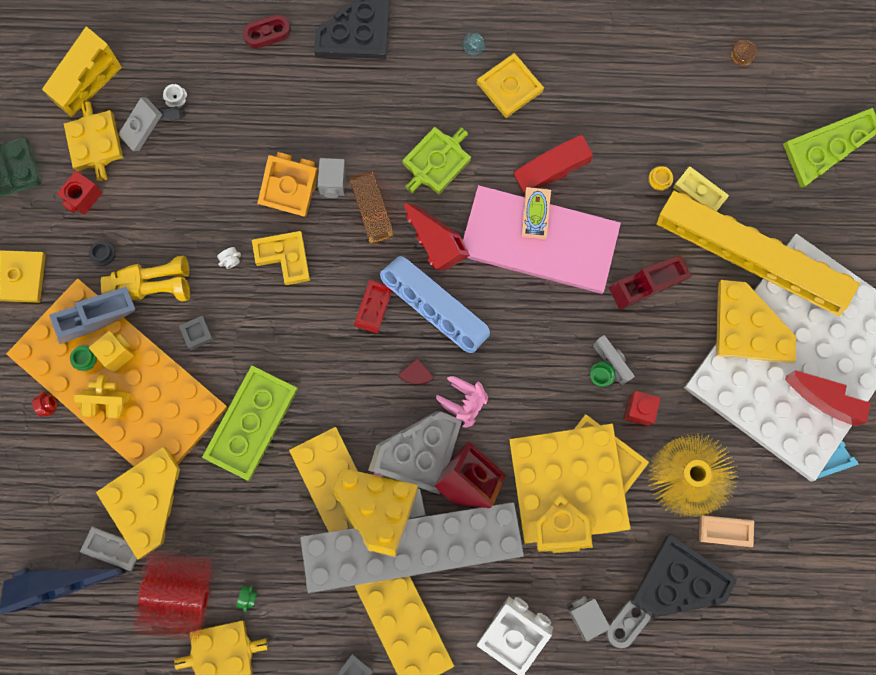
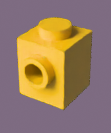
[89,331,135,373]

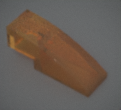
[349,172,393,244]

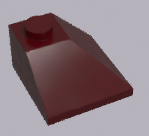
[434,441,506,508]

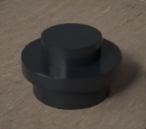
[89,241,115,266]

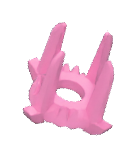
[436,376,488,428]

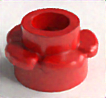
[32,392,57,417]

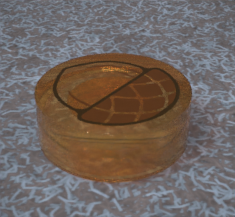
[731,40,757,65]

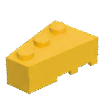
[42,26,122,117]

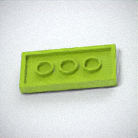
[202,365,298,481]

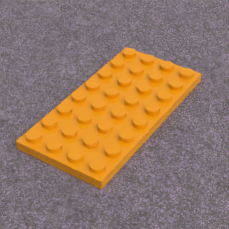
[6,278,229,466]

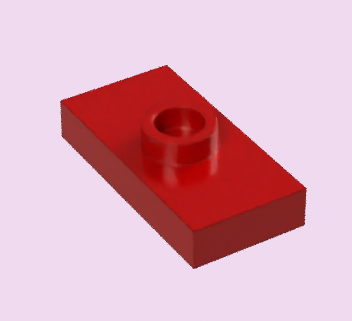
[354,280,392,334]

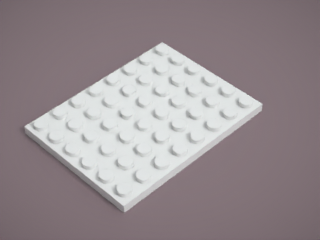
[684,234,876,482]

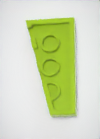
[783,108,876,188]

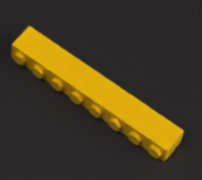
[657,191,860,317]

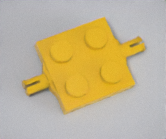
[64,102,123,181]
[174,621,268,675]

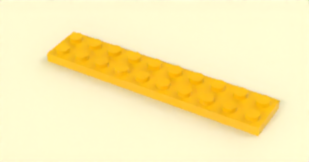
[289,427,454,675]

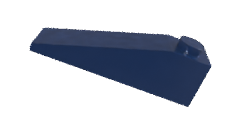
[0,568,126,615]

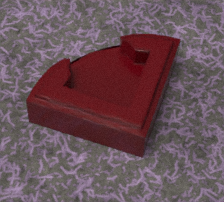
[398,359,434,384]

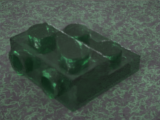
[0,137,42,197]

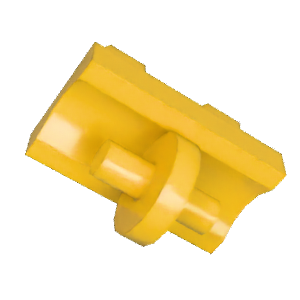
[74,374,130,418]

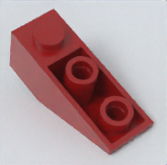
[403,203,470,270]

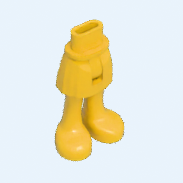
[101,256,190,302]

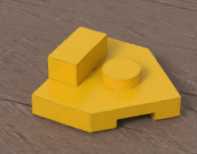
[536,495,593,553]

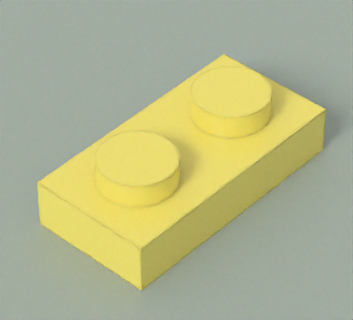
[673,166,729,212]

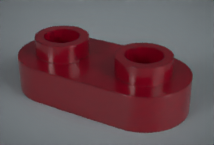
[243,15,291,48]

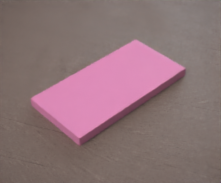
[463,185,621,294]

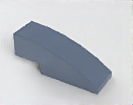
[49,287,135,344]

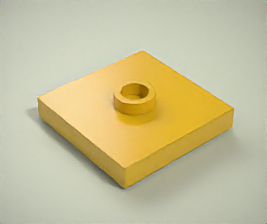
[477,53,544,118]
[0,250,46,303]

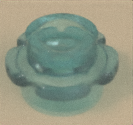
[462,33,485,56]

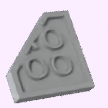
[369,411,462,495]

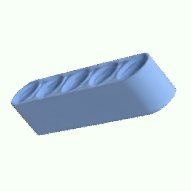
[380,256,490,353]

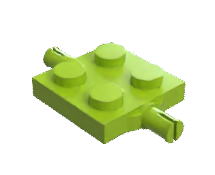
[402,127,471,195]

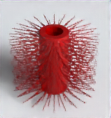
[132,550,214,642]

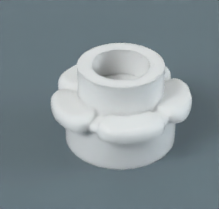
[163,84,187,107]
[217,247,241,269]

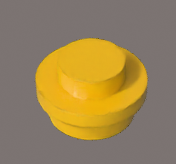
[648,167,673,191]

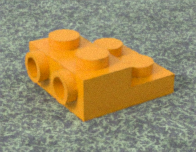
[257,152,319,217]

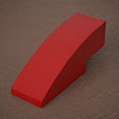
[513,135,593,195]
[785,370,871,426]

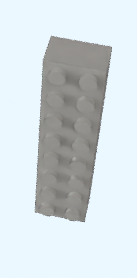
[300,502,524,594]

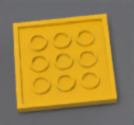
[509,424,631,544]

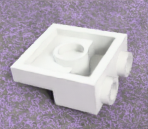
[477,596,553,675]

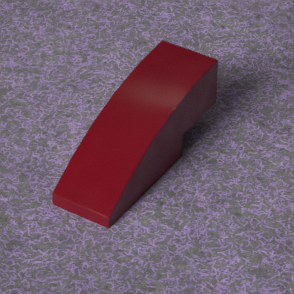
[609,255,692,310]

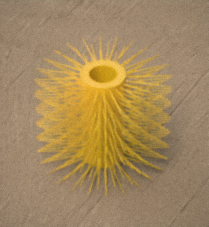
[647,434,739,517]

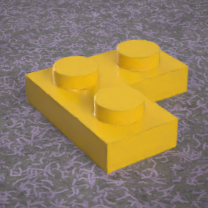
[252,231,310,285]

